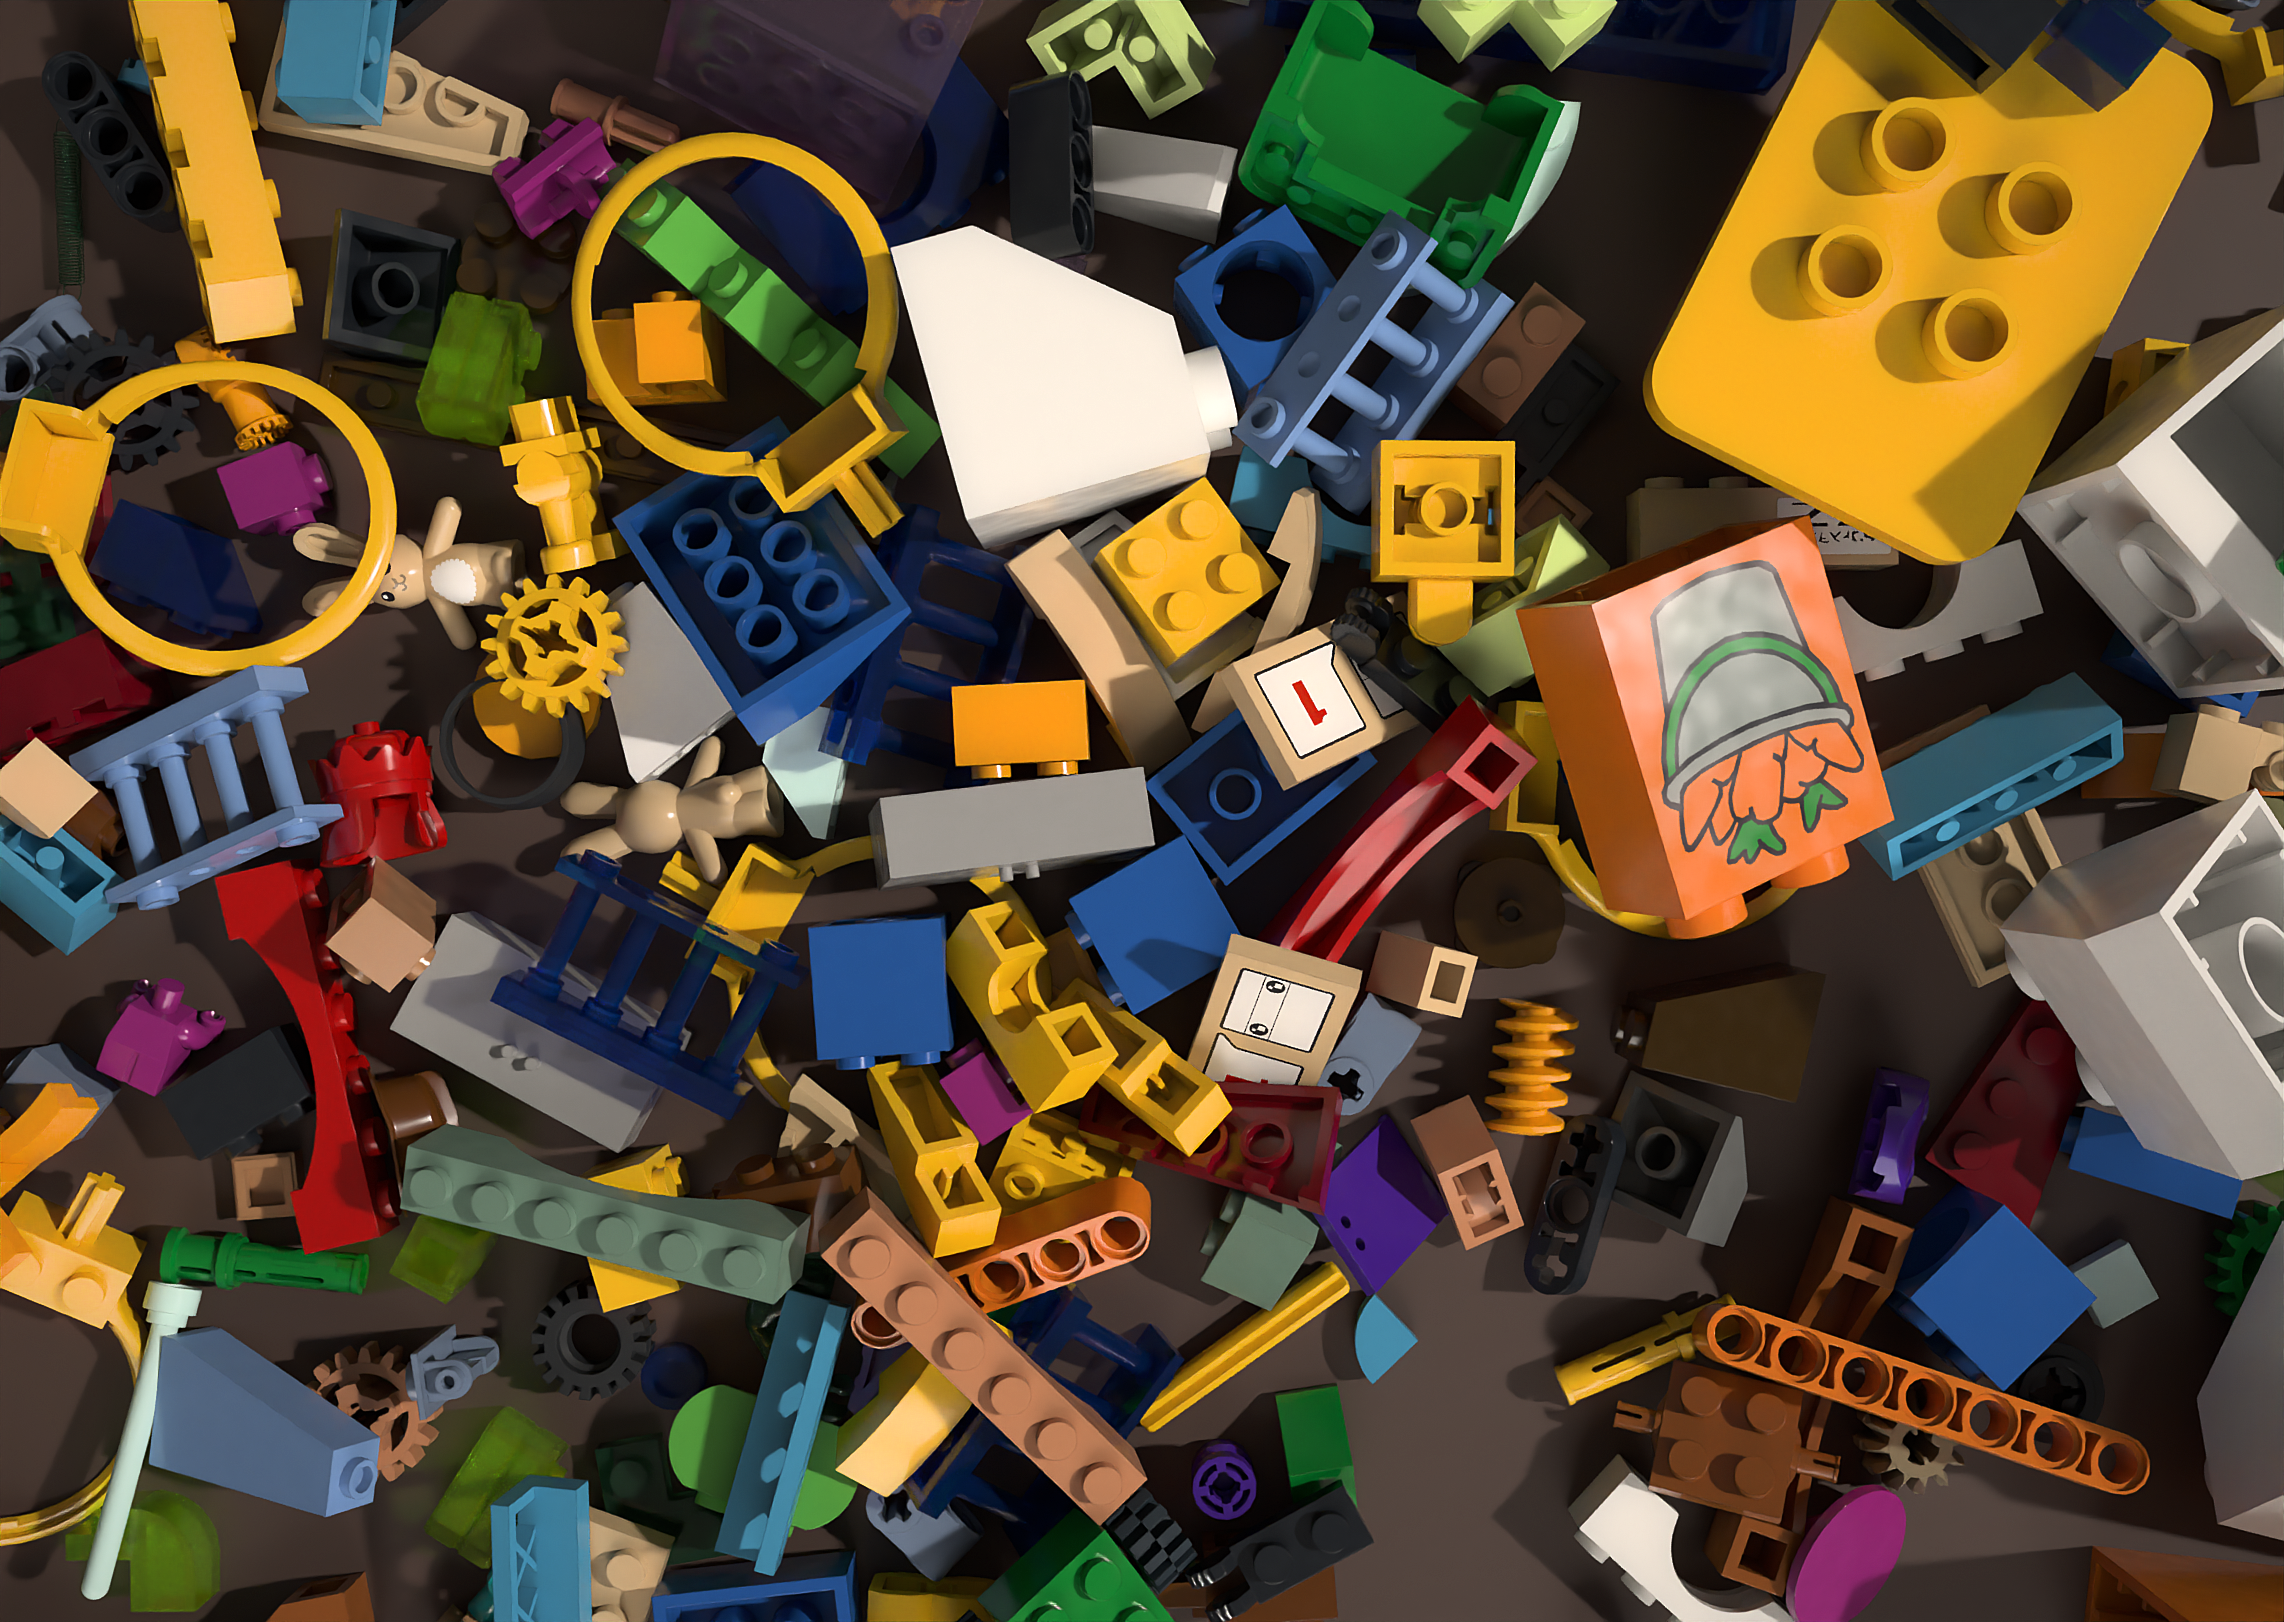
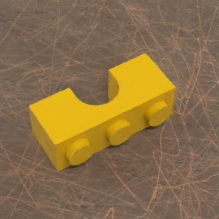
[946,898,1119,1114]

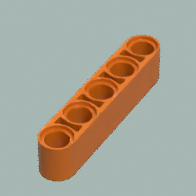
[851,1176,1151,1349]

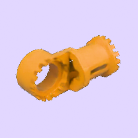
[175,325,293,451]

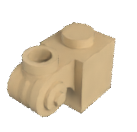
[2151,704,2284,806]

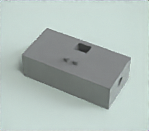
[868,767,1155,892]
[390,911,695,1153]

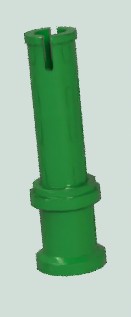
[160,1226,369,1295]

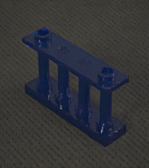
[818,502,1035,790]
[490,849,811,1120]
[902,1282,1185,1557]

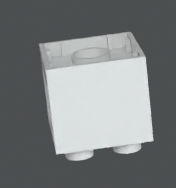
[2016,305,2284,699]

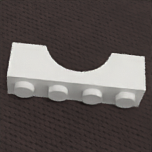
[1833,539,2044,682]
[1568,1454,1796,1622]

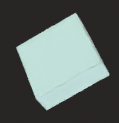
[2067,1239,2159,1329]

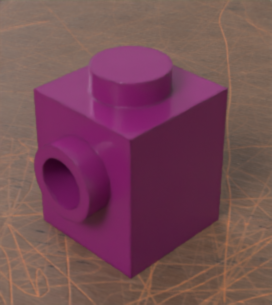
[216,441,334,536]

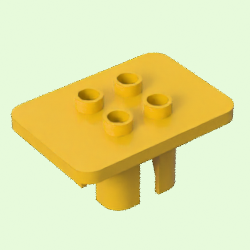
[1643,0,2213,565]

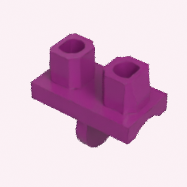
[492,117,617,240]

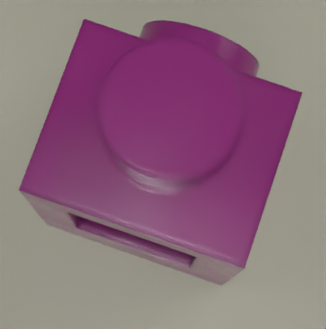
[939,1037,1033,1146]

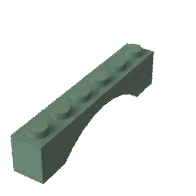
[400,1123,811,1305]

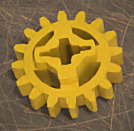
[481,573,630,718]

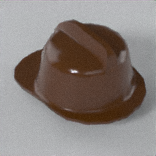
[366,1066,459,1218]

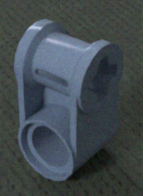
[0,294,115,409]
[1317,991,1422,1115]
[866,1467,985,1582]

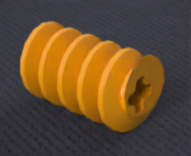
[1483,998,1579,1136]

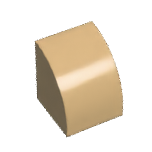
[0,737,99,839]
[1365,930,1478,1018]

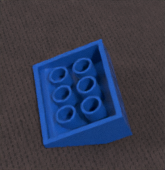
[612,416,912,745]

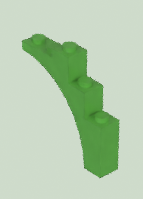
[596,158,942,479]

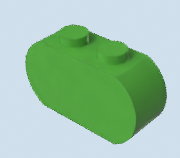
[669,1384,859,1537]

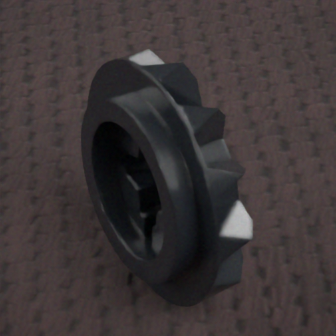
[2001,1342,2105,1444]

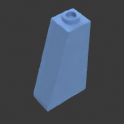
[149,1326,380,1517]

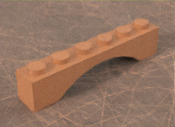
[818,1186,1147,1526]

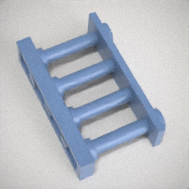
[1232,209,1515,516]
[69,665,344,910]

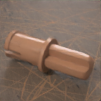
[550,78,681,155]

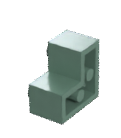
[1199,1143,1343,1311]

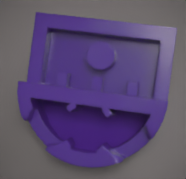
[1848,1066,1930,1206]

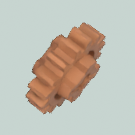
[306,1341,443,1482]

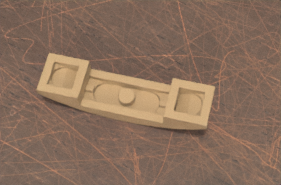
[1191,486,1323,733]
[1004,529,1193,777]

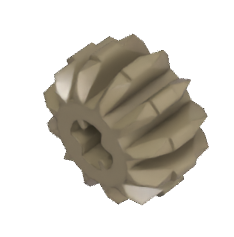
[1852,1385,1965,1495]

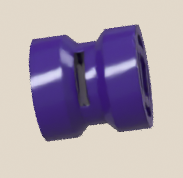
[1191,1439,1256,1520]

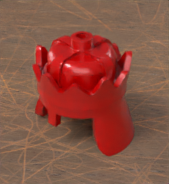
[307,721,448,868]

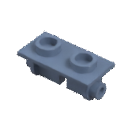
[405,1324,500,1420]

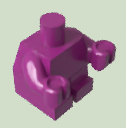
[96,978,226,1097]

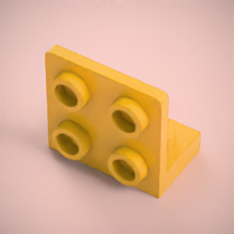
[988,1108,1137,1280]

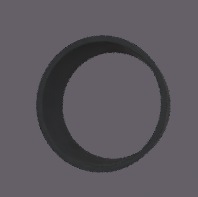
[439,671,586,810]

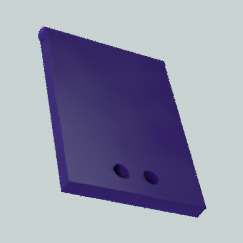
[1312,1114,1450,1296]

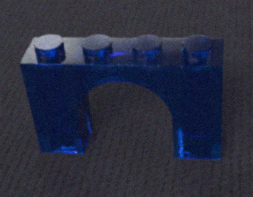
[722,16,1009,316]

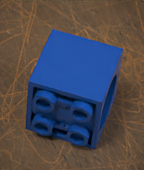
[1173,204,1338,411]
[1064,832,1241,1015]
[808,912,960,1070]
[1884,1183,2097,1392]

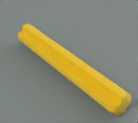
[1132,1261,1350,1432]

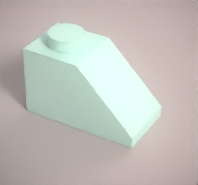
[756,706,859,840]

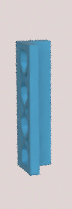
[714,1289,852,1576]
[490,1475,592,1622]

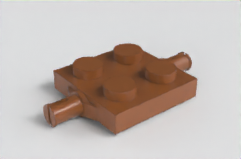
[1613,1359,1841,1524]

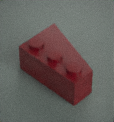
[0,627,176,767]

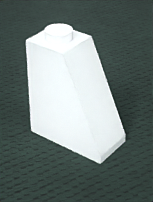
[1092,125,1238,244]
[592,581,737,783]

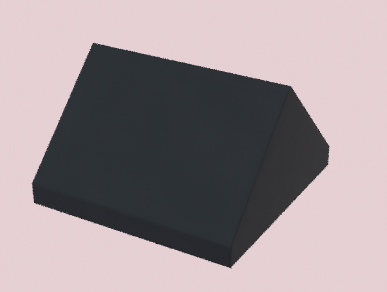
[322,208,461,366]

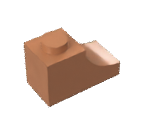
[1410,1095,1524,1250]

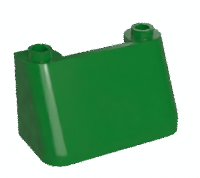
[1238,0,1565,289]

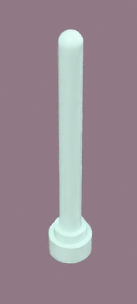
[81,1280,202,1600]

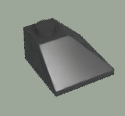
[1587,1070,1748,1247]

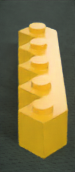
[127,0,303,344]

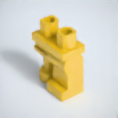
[499,395,631,575]

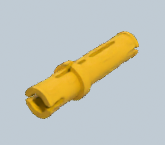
[1553,1293,1741,1406]

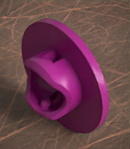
[1786,1484,1906,1622]

